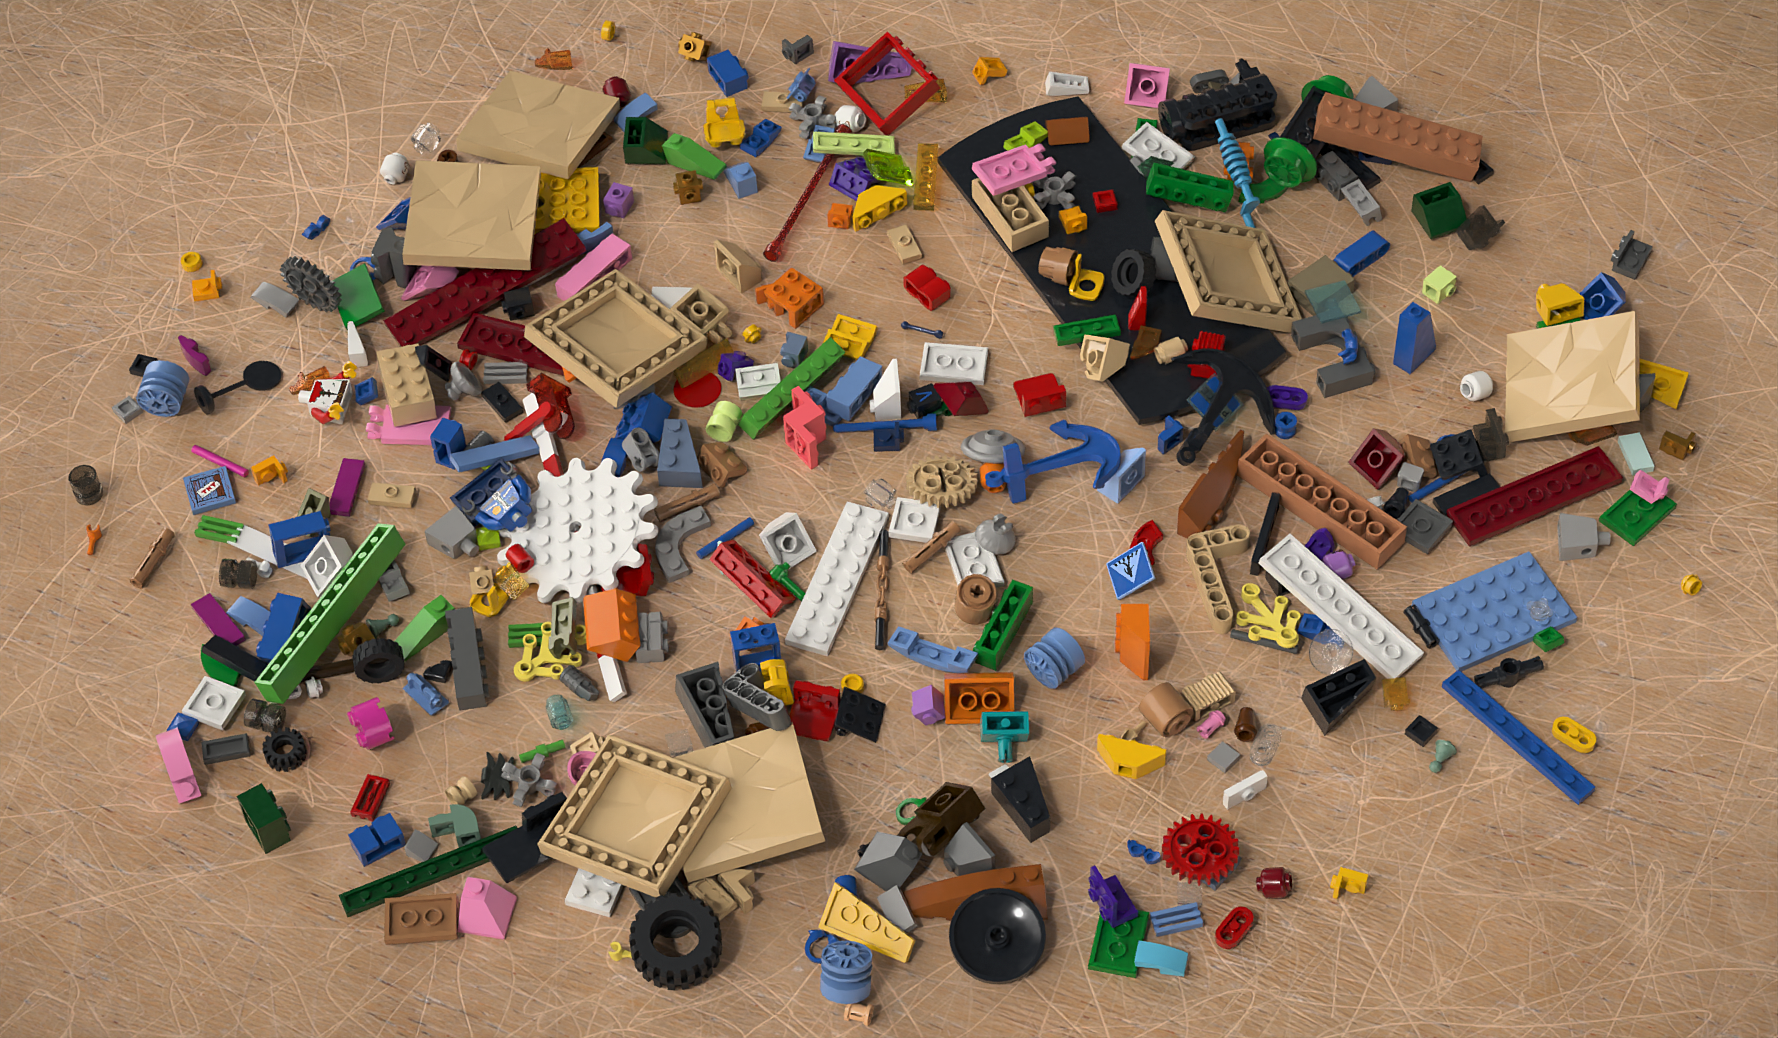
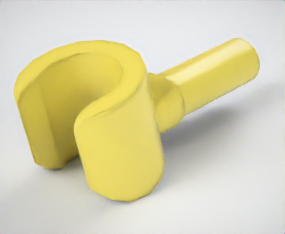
[608,942,632,961]

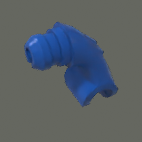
[1338,329,1358,365]

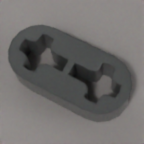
[1190,69,1229,93]

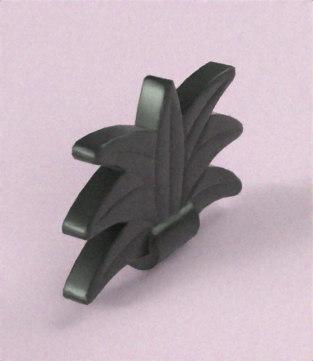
[481,752,514,800]

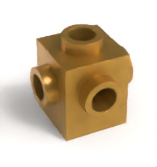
[678,32,712,62]
[673,170,703,205]
[336,622,375,657]

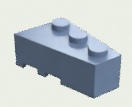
[657,419,703,488]

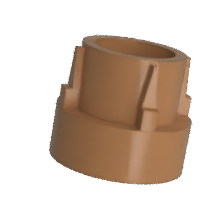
[1039,247,1078,286]

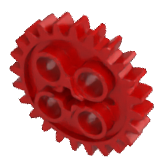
[1162,813,1240,886]

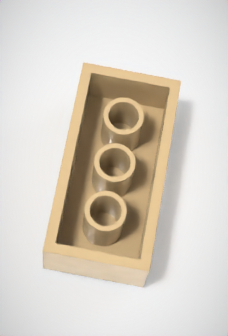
[972,178,1049,252]
[376,344,437,427]

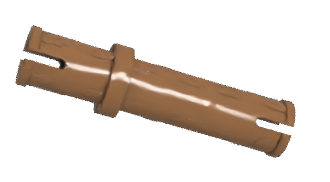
[654,483,720,522]
[902,521,961,574]
[129,528,175,588]

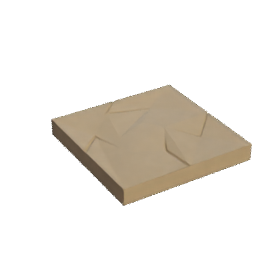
[456,71,620,179]
[403,160,541,270]
[1155,210,1302,333]
[524,269,707,408]
[1505,311,1640,442]
[673,722,825,883]
[537,735,732,897]

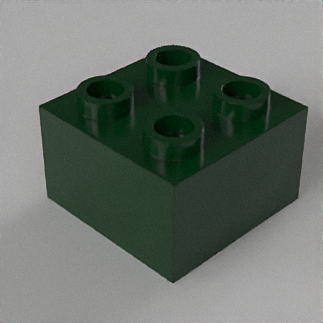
[237,783,291,854]

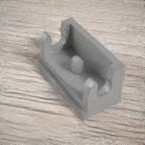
[1341,179,1382,226]

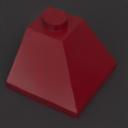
[933,381,989,417]
[1348,428,1405,490]

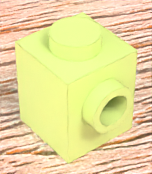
[1422,265,1457,304]

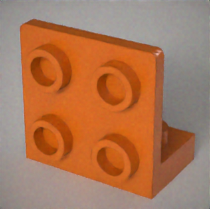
[764,268,824,329]

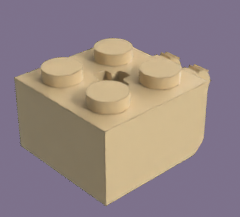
[670,283,732,346]

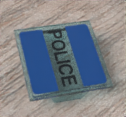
[1186,373,1244,432]

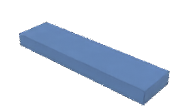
[450,435,539,472]

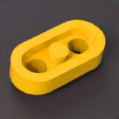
[1552,716,1596,753]

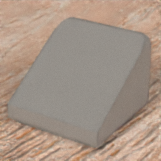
[1397,462,1424,492]
[405,829,438,862]

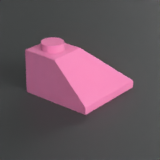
[1124,63,1170,108]
[401,265,459,301]
[458,877,517,940]

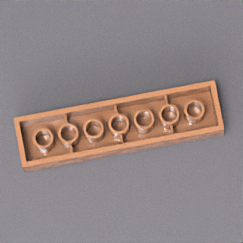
[1313,92,1483,182]
[1237,433,1407,570]

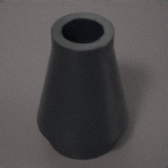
[1384,487,1409,519]

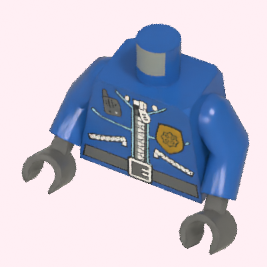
[462,462,532,532]

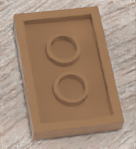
[384,893,458,945]

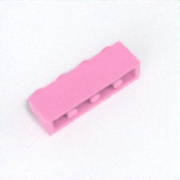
[555,234,632,301]

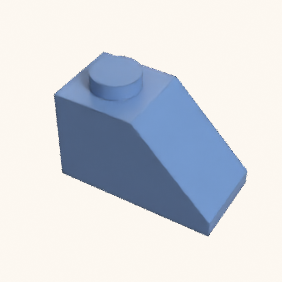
[723,162,758,199]

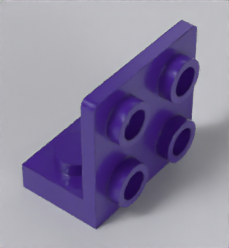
[829,157,889,201]
[1088,865,1138,928]

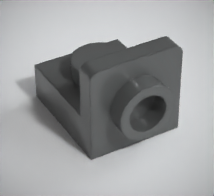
[782,35,814,64]

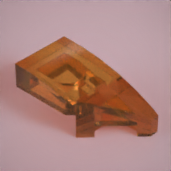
[535,48,573,70]
[1130,325,1162,360]
[289,366,330,395]

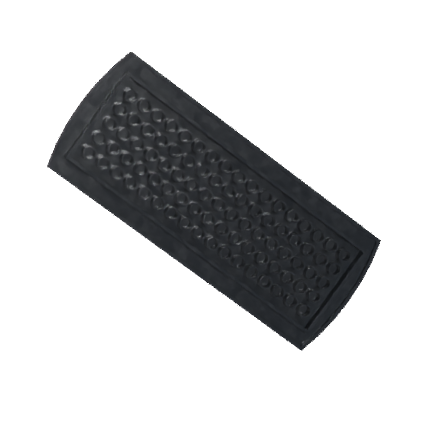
[937,96,1286,425]

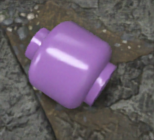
[1323,549,1355,579]

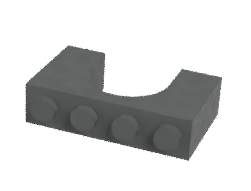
[1291,308,1375,398]

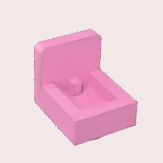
[1630,470,1670,504]

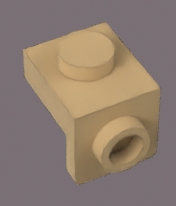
[469,566,494,594]

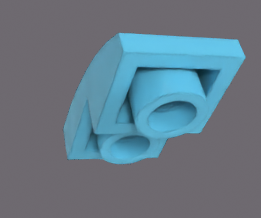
[1134,941,1189,976]

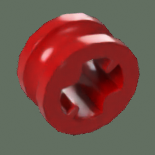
[459,349,478,370]

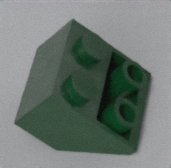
[623,117,668,164]
[1411,182,1468,240]

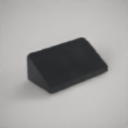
[415,345,452,382]

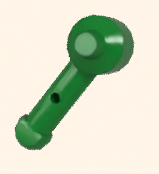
[769,562,805,602]

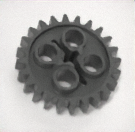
[280,256,342,313]

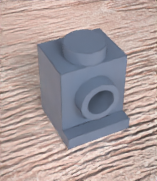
[780,332,808,368]

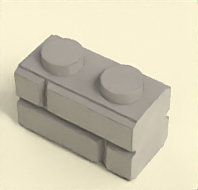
[636,612,668,663]

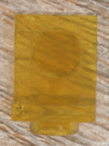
[493,562,529,600]
[1381,677,1410,711]

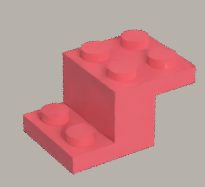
[783,386,827,470]

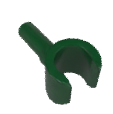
[926,401,952,417]

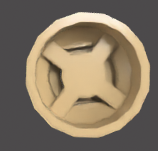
[445,776,478,805]

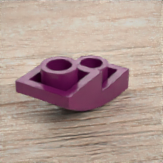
[178,335,211,376]

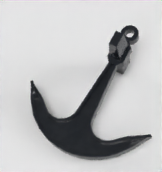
[1171,348,1275,466]

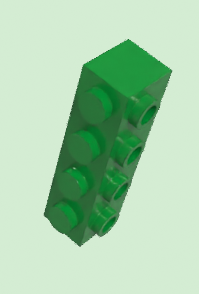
[1146,163,1234,213]
[973,579,1033,671]

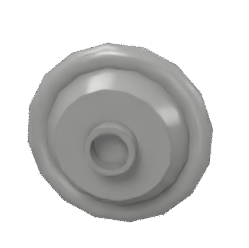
[960,429,1026,464]

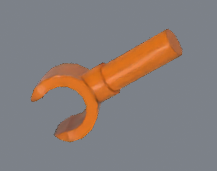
[86,524,102,555]

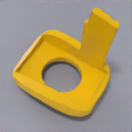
[1069,254,1105,301]
[469,582,511,617]

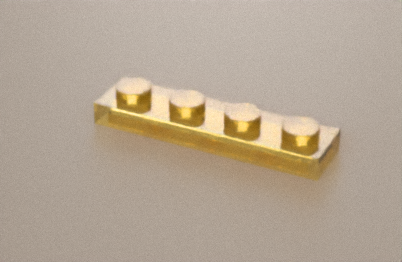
[913,143,938,211]

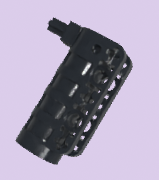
[1158,58,1278,151]

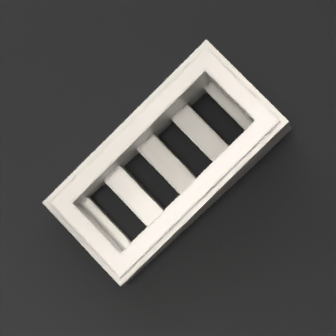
[1045,72,1089,96]
[348,321,368,367]

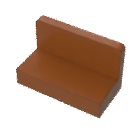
[1045,117,1089,145]

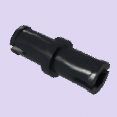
[1403,604,1440,649]

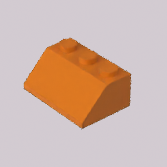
[583,589,640,662]
[1115,604,1150,681]
[944,672,1014,724]

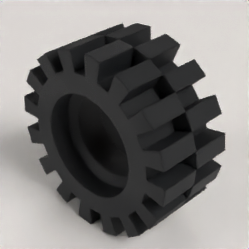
[262,727,307,772]

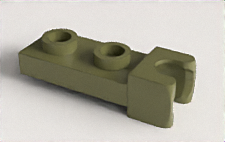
[548,597,577,659]

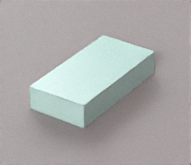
[1618,432,1655,475]

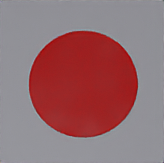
[673,370,721,408]

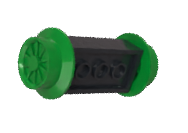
[1264,75,1354,188]

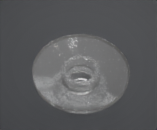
[1309,629,1354,675]

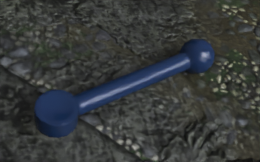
[901,321,944,339]

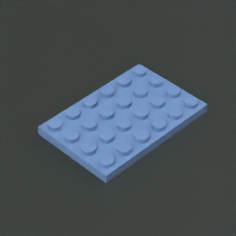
[1411,552,1577,672]

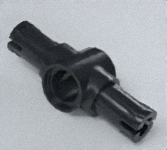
[1474,656,1544,689]

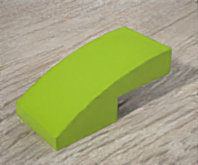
[1003,121,1048,151]

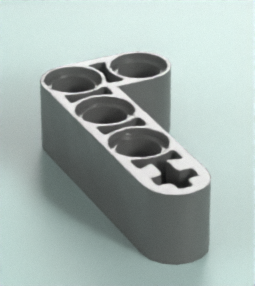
[723,663,791,731]

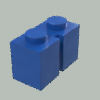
[707,50,749,97]
[430,418,466,470]
[348,813,406,867]

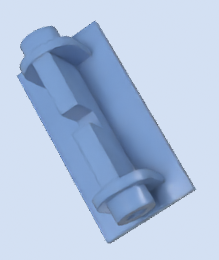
[787,68,816,102]
[403,673,449,716]

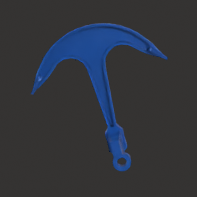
[985,420,1121,504]

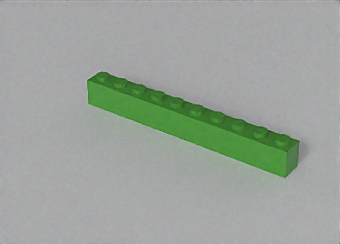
[254,523,406,704]

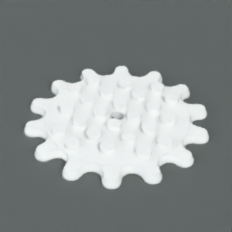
[497,458,658,604]

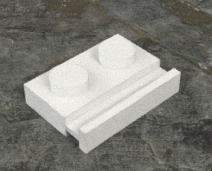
[735,363,781,400]

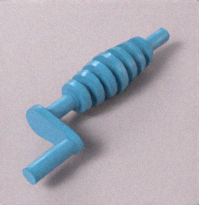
[1215,118,1260,228]

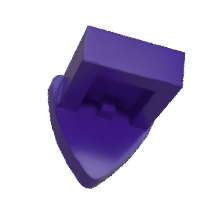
[1305,528,1335,562]

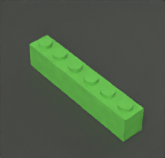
[738,337,845,440]

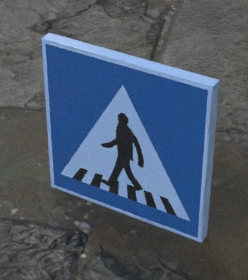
[1106,542,1156,600]

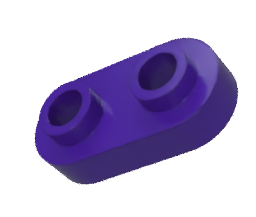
[1267,385,1308,410]

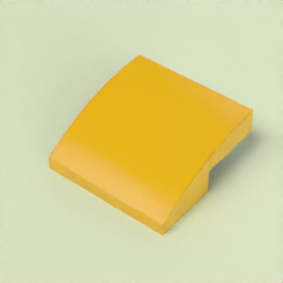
[822,314,878,360]

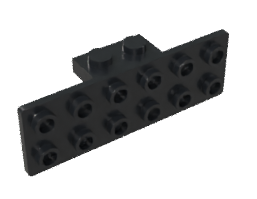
[482,792,567,883]

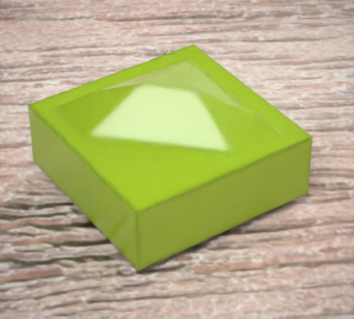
[476,527,501,551]

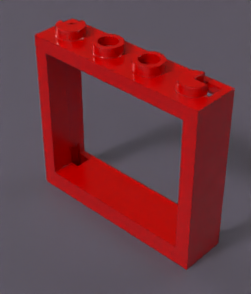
[834,31,940,136]

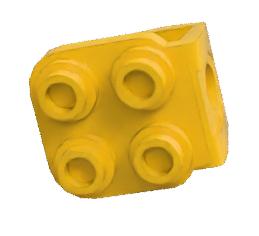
[703,97,746,147]
[760,659,794,706]

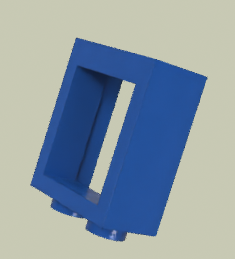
[268,511,331,568]
[730,623,781,672]

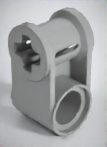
[622,428,660,472]

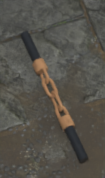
[874,530,889,650]

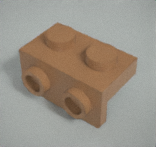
[1399,434,1437,479]
[697,441,747,488]

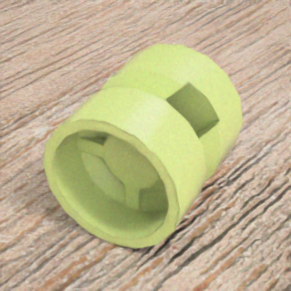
[705,401,742,442]

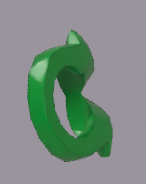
[896,797,927,825]

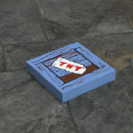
[183,466,236,515]

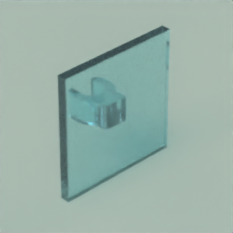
[1305,280,1361,323]

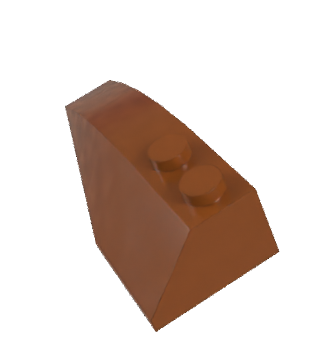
[1177,429,1244,539]
[902,864,1048,921]

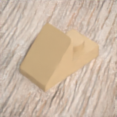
[717,869,755,914]

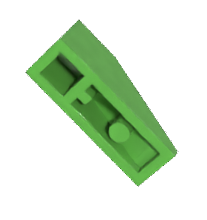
[662,133,727,180]
[394,595,455,661]

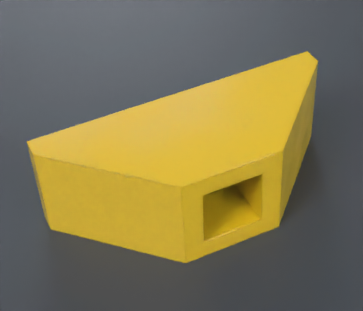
[853,185,907,232]
[1097,734,1167,779]

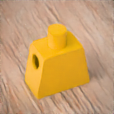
[1536,283,1584,326]

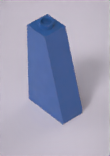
[1393,302,1436,374]

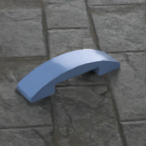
[888,626,978,673]

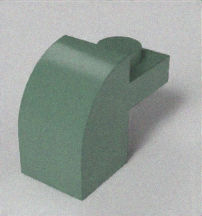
[428,804,481,847]

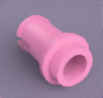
[1197,710,1226,739]

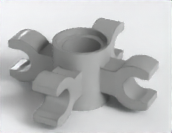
[789,95,837,139]
[1034,171,1076,209]
[501,753,557,807]

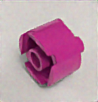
[347,697,394,750]

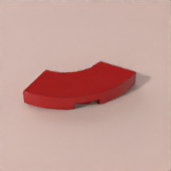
[1130,519,1163,566]

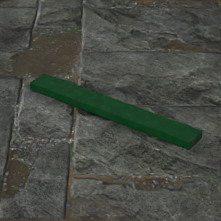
[339,826,517,918]

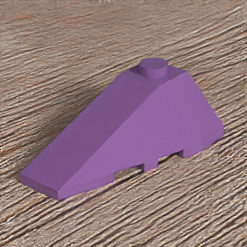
[828,41,912,83]

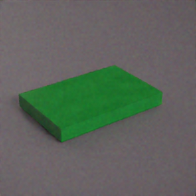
[332,263,385,330]
[1599,490,1677,546]
[1088,910,1149,978]

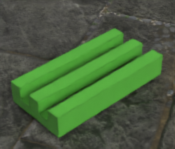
[194,515,244,544]
[508,623,551,648]

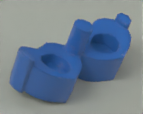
[302,215,330,240]
[1127,840,1161,864]

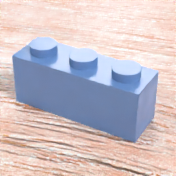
[825,356,882,421]

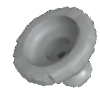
[445,361,483,400]
[975,513,1015,554]

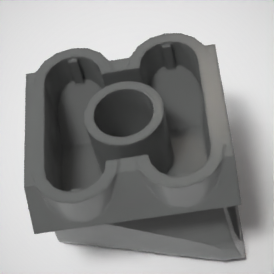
[371,227,418,288]

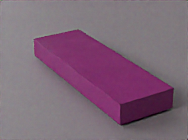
[329,458,365,517]
[191,593,246,646]

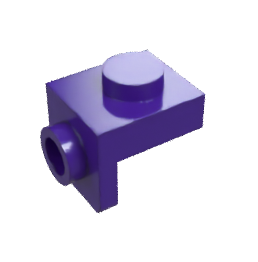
[718,351,754,381]

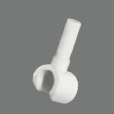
[246,557,273,578]

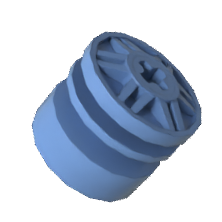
[136,360,190,417]
[1024,627,1085,689]
[820,940,873,1004]

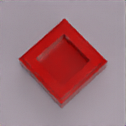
[1093,190,1118,213]

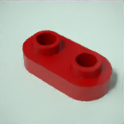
[1215,906,1254,949]

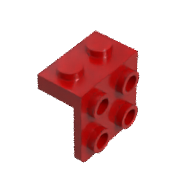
[1013,373,1066,417]
[601,544,654,596]
[789,680,841,741]

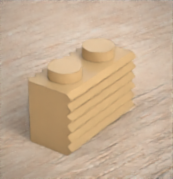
[1181,672,1236,721]

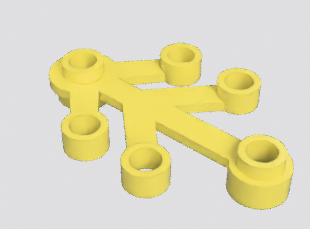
[1236,583,1301,648]
[514,622,587,682]

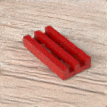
[350,774,390,822]

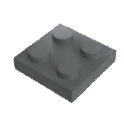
[1398,499,1453,554]

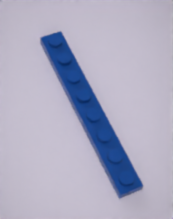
[1442,670,1595,805]

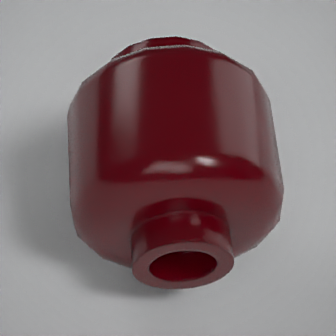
[602,76,631,108]
[1256,867,1293,899]

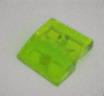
[863,149,913,186]

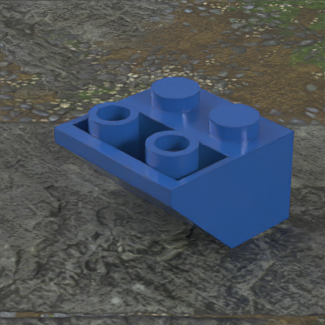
[615,392,672,443]

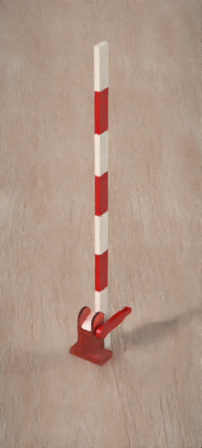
[504,373,627,703]

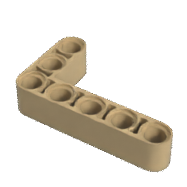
[1186,524,1250,634]

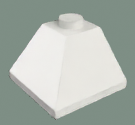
[870,359,901,421]
[759,512,817,569]
[301,535,353,598]

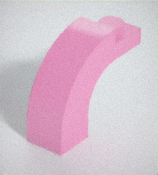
[155,727,201,804]

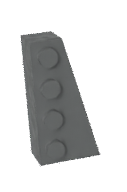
[445,607,490,711]
[675,662,734,748]

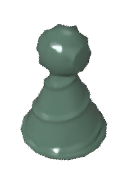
[366,614,399,639]
[1429,740,1457,773]

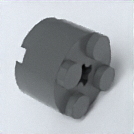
[1151,237,1178,282]

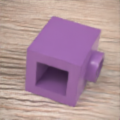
[603,182,634,219]
[911,685,945,725]

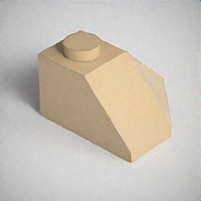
[1080,335,1130,382]

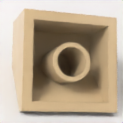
[714,240,762,294]

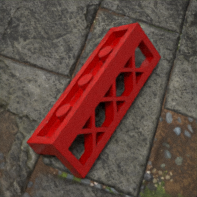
[709,540,796,618]

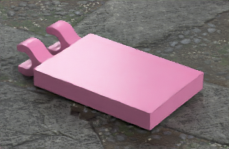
[972,144,1056,196]
[366,405,451,445]

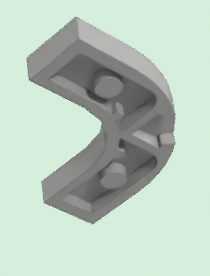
[655,506,711,583]

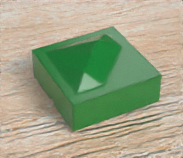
[1533,626,1565,652]

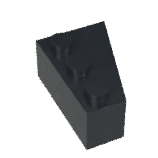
[1301,659,1376,736]
[991,756,1050,843]

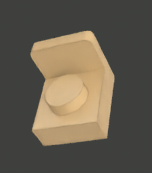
[570,731,606,755]

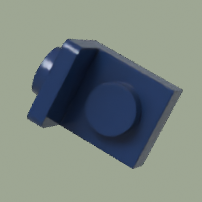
[874,422,904,452]

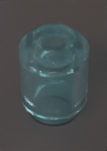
[545,695,573,730]

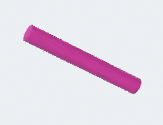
[191,445,249,478]

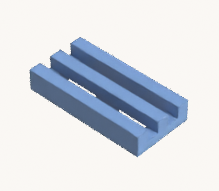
[1150,902,1203,937]

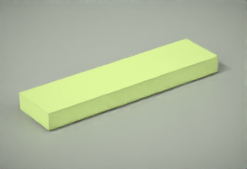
[813,132,895,157]

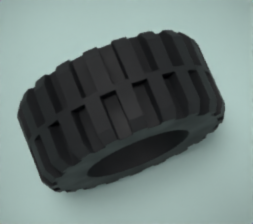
[629,893,722,990]

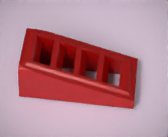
[1128,286,1147,330]

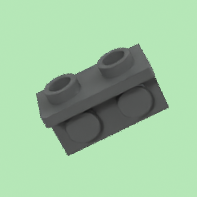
[1611,230,1653,280]

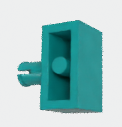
[980,711,1029,763]

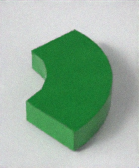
[1238,178,1289,204]
[201,644,240,687]

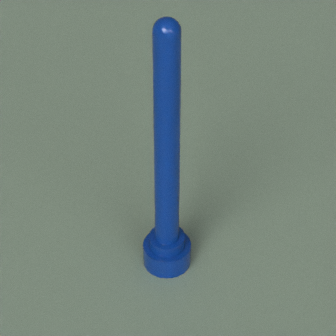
[833,413,937,433]

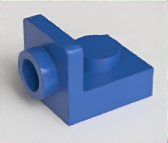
[1158,416,1183,455]

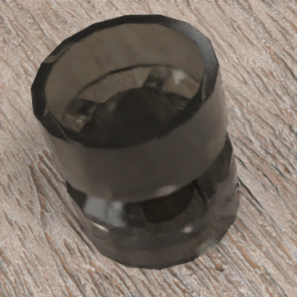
[68,465,103,506]
[219,558,257,589]
[244,698,286,733]

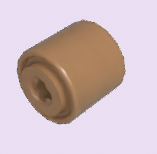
[954,574,997,625]
[1138,682,1194,738]

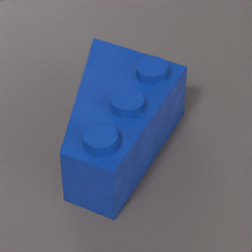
[256,593,312,664]

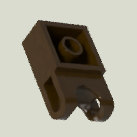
[897,782,986,856]

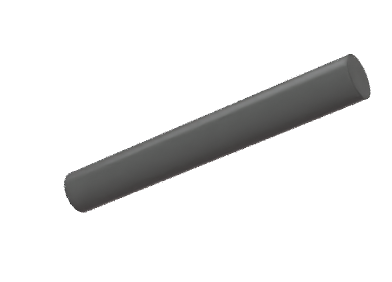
[1230,629,1299,654]

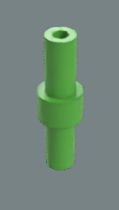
[519,739,565,763]

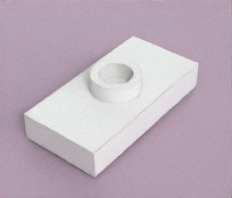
[1223,770,1268,810]

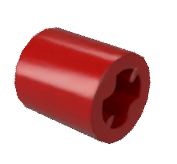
[506,544,534,573]

